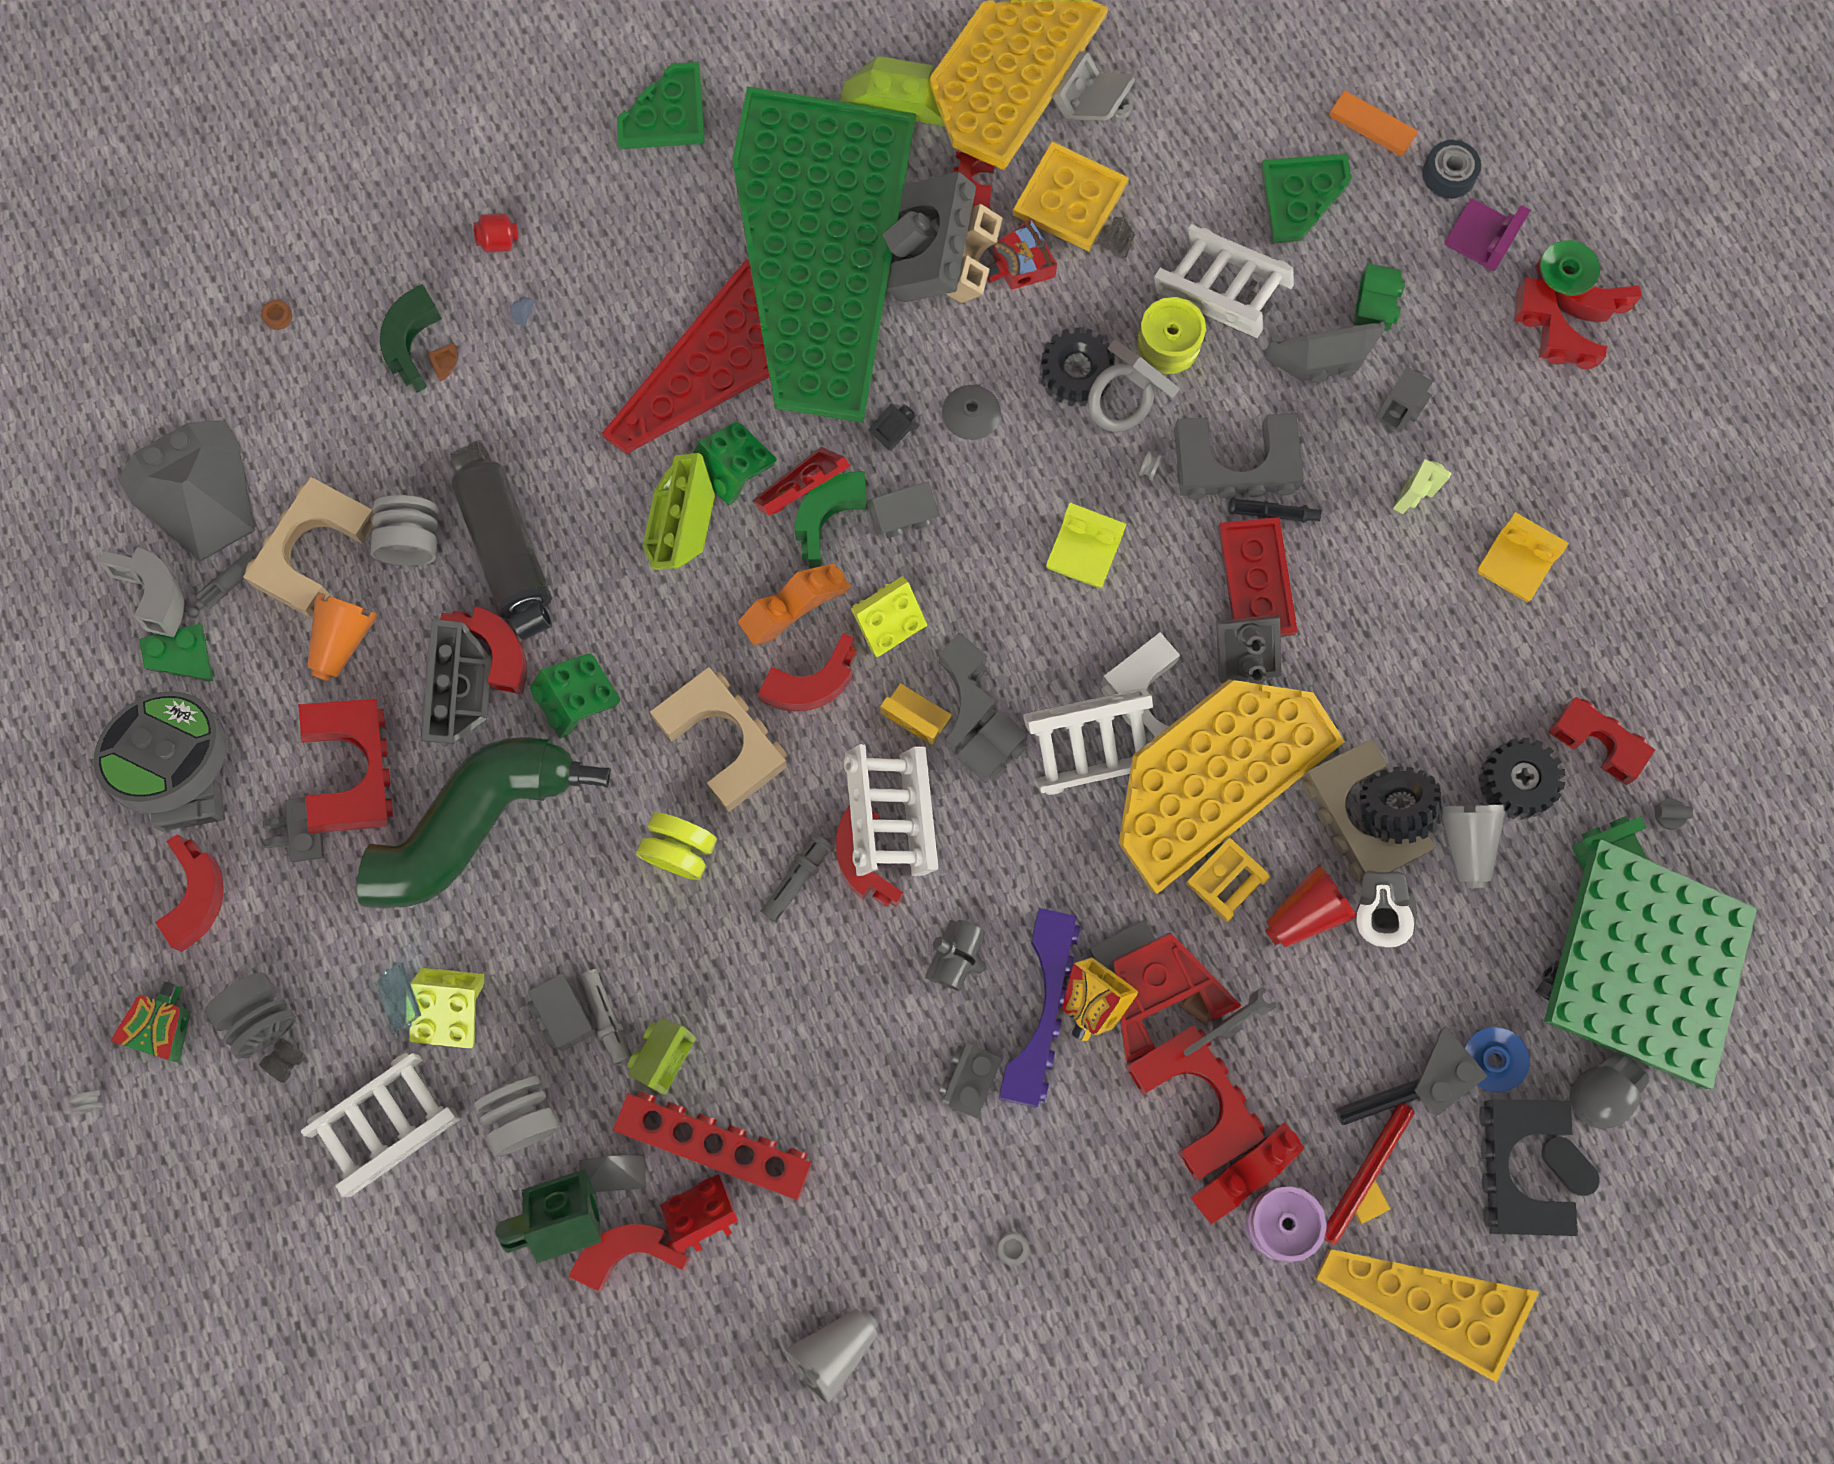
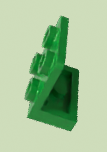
[693,422,777,505]
[529,654,620,739]
[1572,816,1648,871]

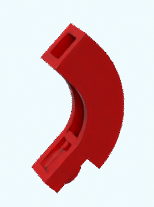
[1536,255,1642,322]
[440,607,527,695]
[758,633,857,711]
[836,805,904,907]
[155,834,224,952]
[568,1224,691,1291]

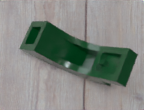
[380,284,442,393]

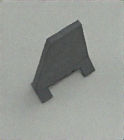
[1183,987,1276,1057]

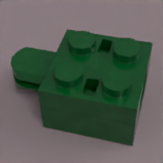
[495,1169,602,1263]

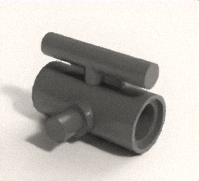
[925,920,986,991]

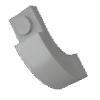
[98,548,184,637]

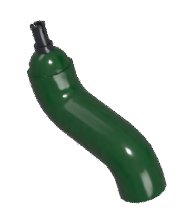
[357,737,611,909]

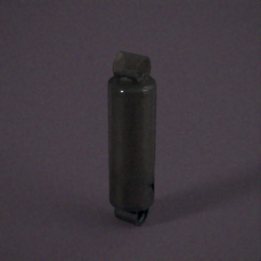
[450,440,553,640]

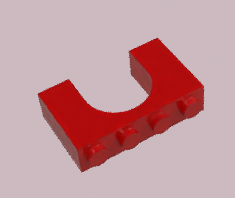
[298,699,393,834]
[1125,1025,1265,1180]

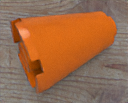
[307,592,378,681]

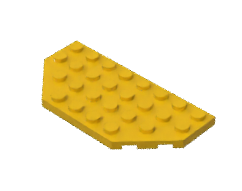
[930,0,1108,170]
[1118,679,1345,894]

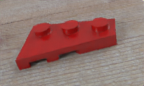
[752,447,850,515]

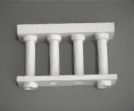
[1154,224,1294,338]
[1023,688,1153,795]
[844,744,938,876]
[301,1053,461,1197]

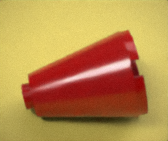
[1264,866,1357,948]

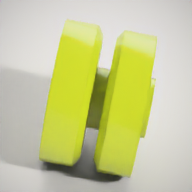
[1136,297,1206,374]
[635,812,717,881]

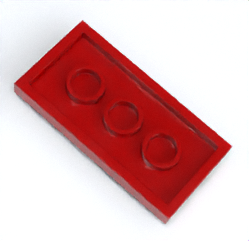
[1218,517,1298,637]

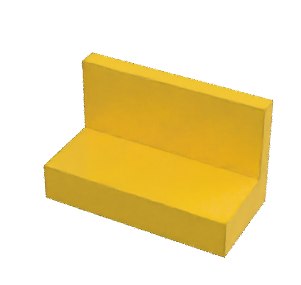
[880,683,952,746]

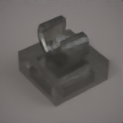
[1097,217,1135,259]

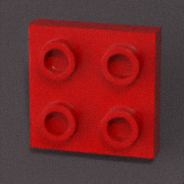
[660,1174,738,1253]

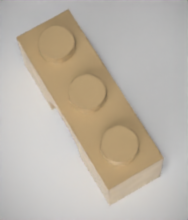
[946,204,1003,303]

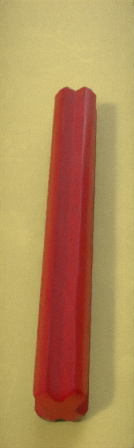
[1324,1103,1415,1245]

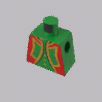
[111,981,191,1063]

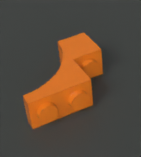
[737,563,851,646]

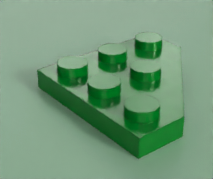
[617,62,705,149]
[1261,153,1352,243]

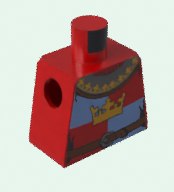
[985,220,1057,290]

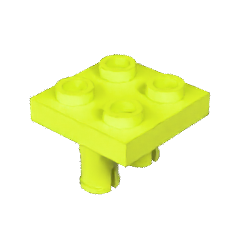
[851,576,927,658]

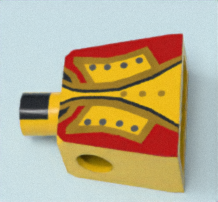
[1062,957,1139,1041]

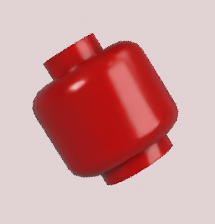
[473,213,518,253]

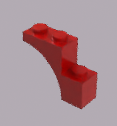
[1513,277,1607,369]
[1190,1122,1305,1225]

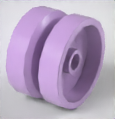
[1245,1186,1327,1262]

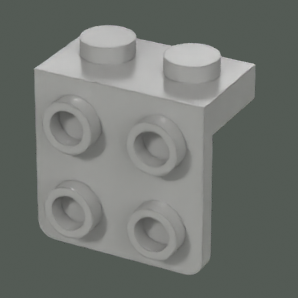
[1053,52,1135,121]

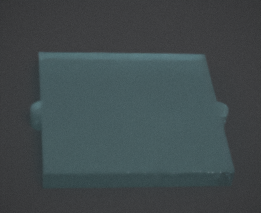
[375,963,421,1034]

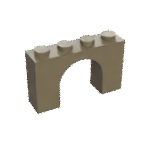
[1302,738,1436,882]

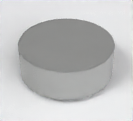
[996,1232,1030,1266]

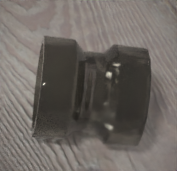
[258,1037,306,1083]

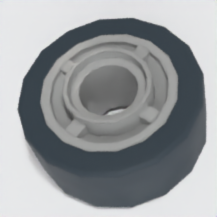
[1422,140,1481,199]

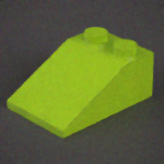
[627,1017,697,1096]

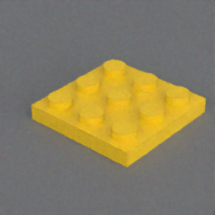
[1012,141,1129,252]

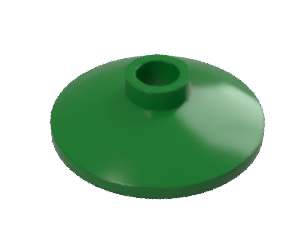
[1540,240,1600,295]

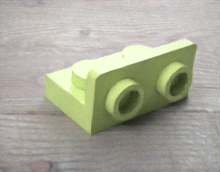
[1393,459,1451,514]

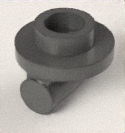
[1655,798,1693,830]

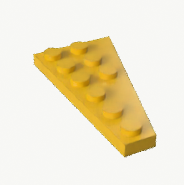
[1314,1249,1539,1383]

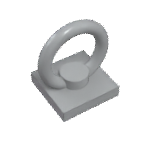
[1088,339,1180,432]

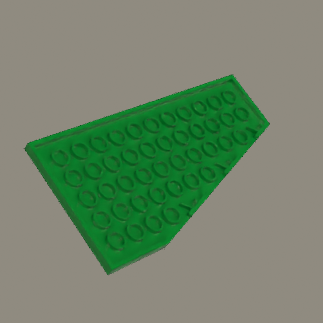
[732,86,916,423]

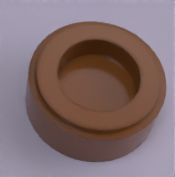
[261,300,293,330]

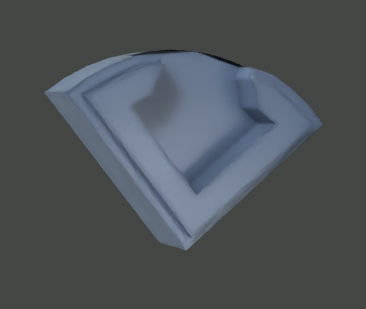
[510,296,535,326]

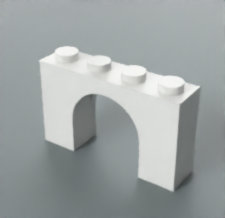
[1101,632,1180,744]

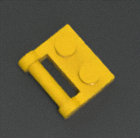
[1186,837,1270,922]

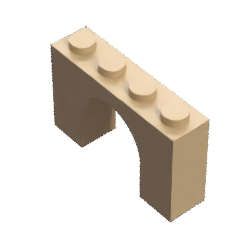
[243,477,374,619]
[650,667,787,813]

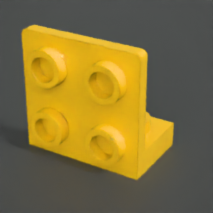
[1477,512,1569,602]

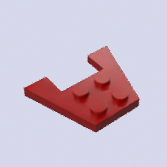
[1112,932,1242,1063]

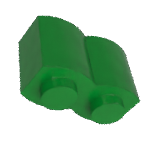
[1353,263,1405,331]

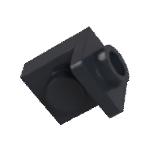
[868,403,920,451]

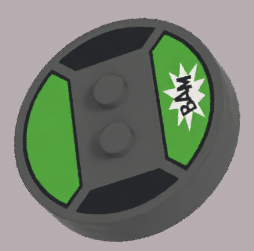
[94,691,227,813]

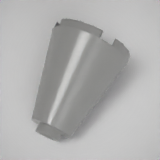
[1442,804,1505,888]
[784,1309,878,1404]

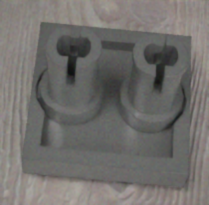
[1216,614,1282,684]

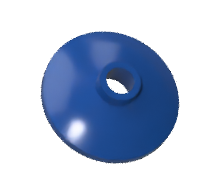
[1465,1027,1530,1092]

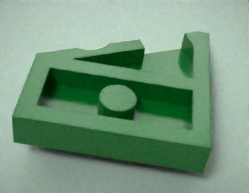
[139,623,214,682]

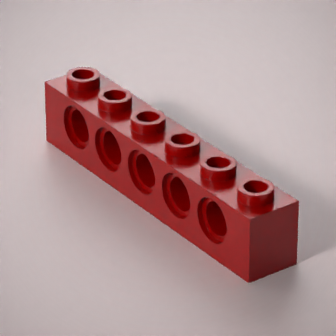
[613,1090,812,1201]

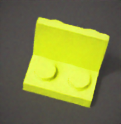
[1046,503,1127,589]
[409,968,484,1048]

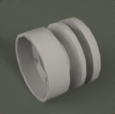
[370,495,439,565]
[473,1076,560,1157]

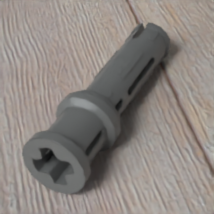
[760,832,835,923]

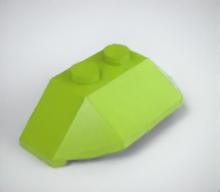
[840,56,945,126]
[642,453,715,570]

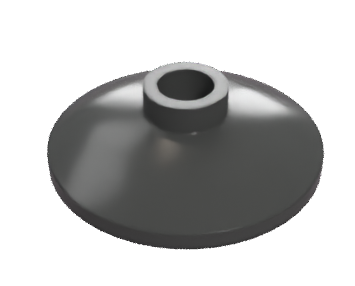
[942,385,1001,440]

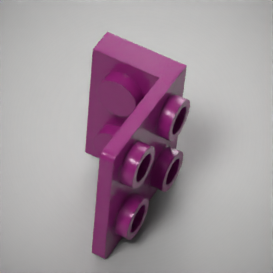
[1444,198,1531,272]

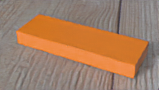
[1329,90,1418,157]

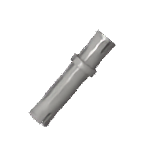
[578,969,632,1066]

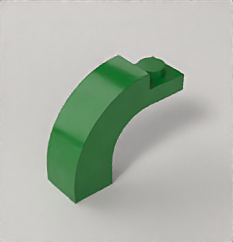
[795,471,867,569]

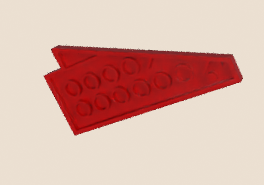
[601,259,769,454]

